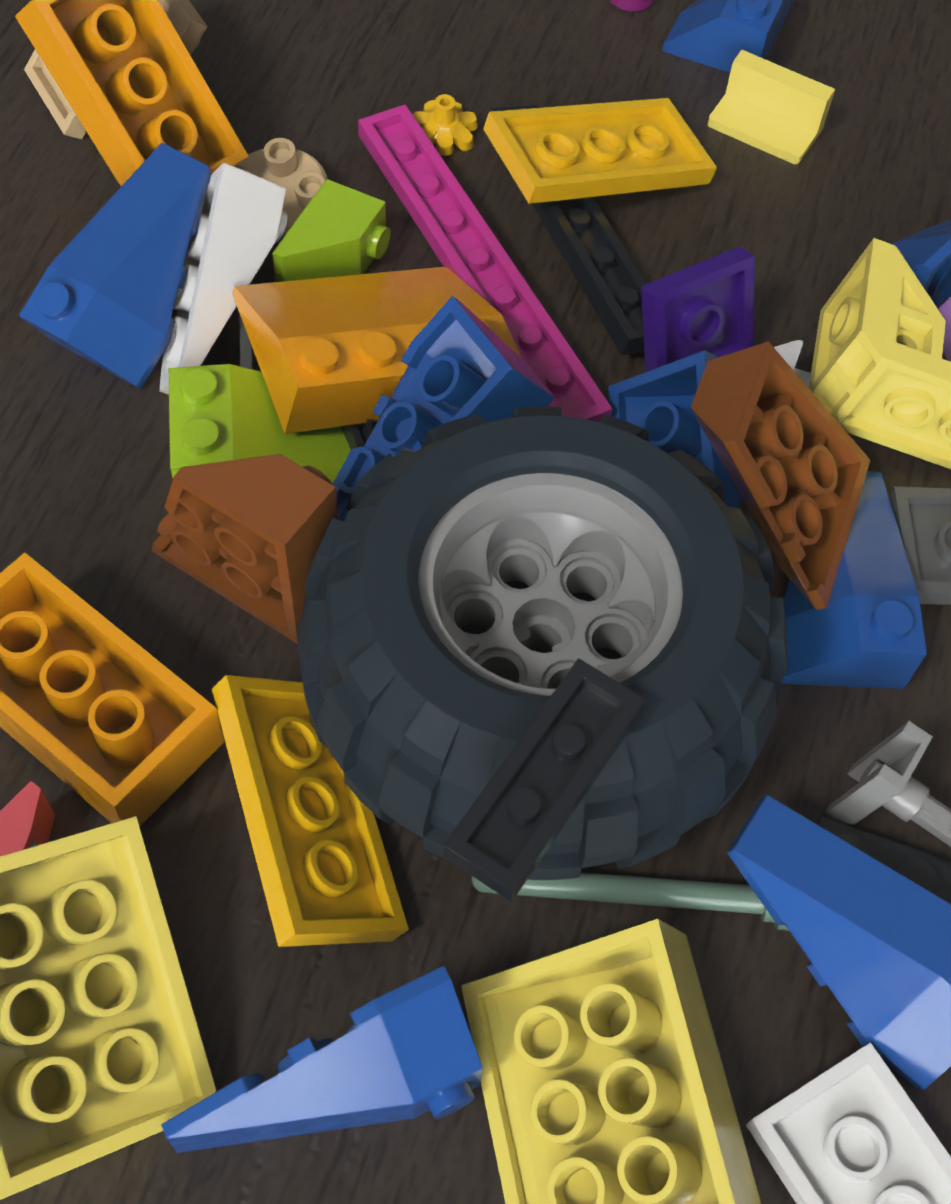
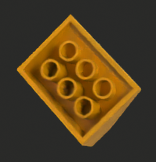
[232,266,522,434]

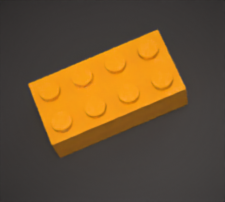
[15,0,249,186]
[0,552,225,827]

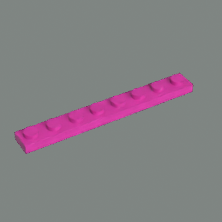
[358,104,612,422]

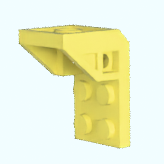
[809,238,951,469]

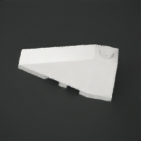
[159,163,288,395]

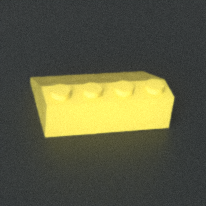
[0,816,217,1200]
[461,919,761,1204]

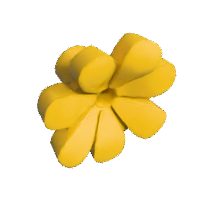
[412,94,478,156]

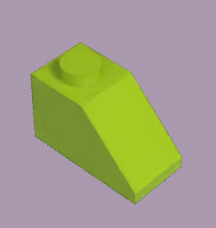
[272,179,391,282]

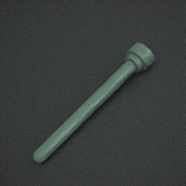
[472,872,789,931]

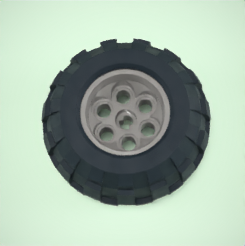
[298,406,788,880]

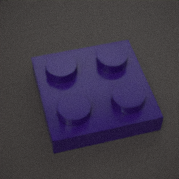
[641,246,755,372]

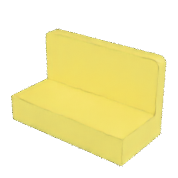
[708,50,835,165]

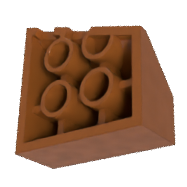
[691,341,870,610]
[151,454,338,644]

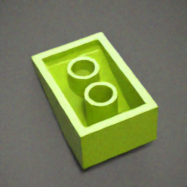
[168,364,351,484]

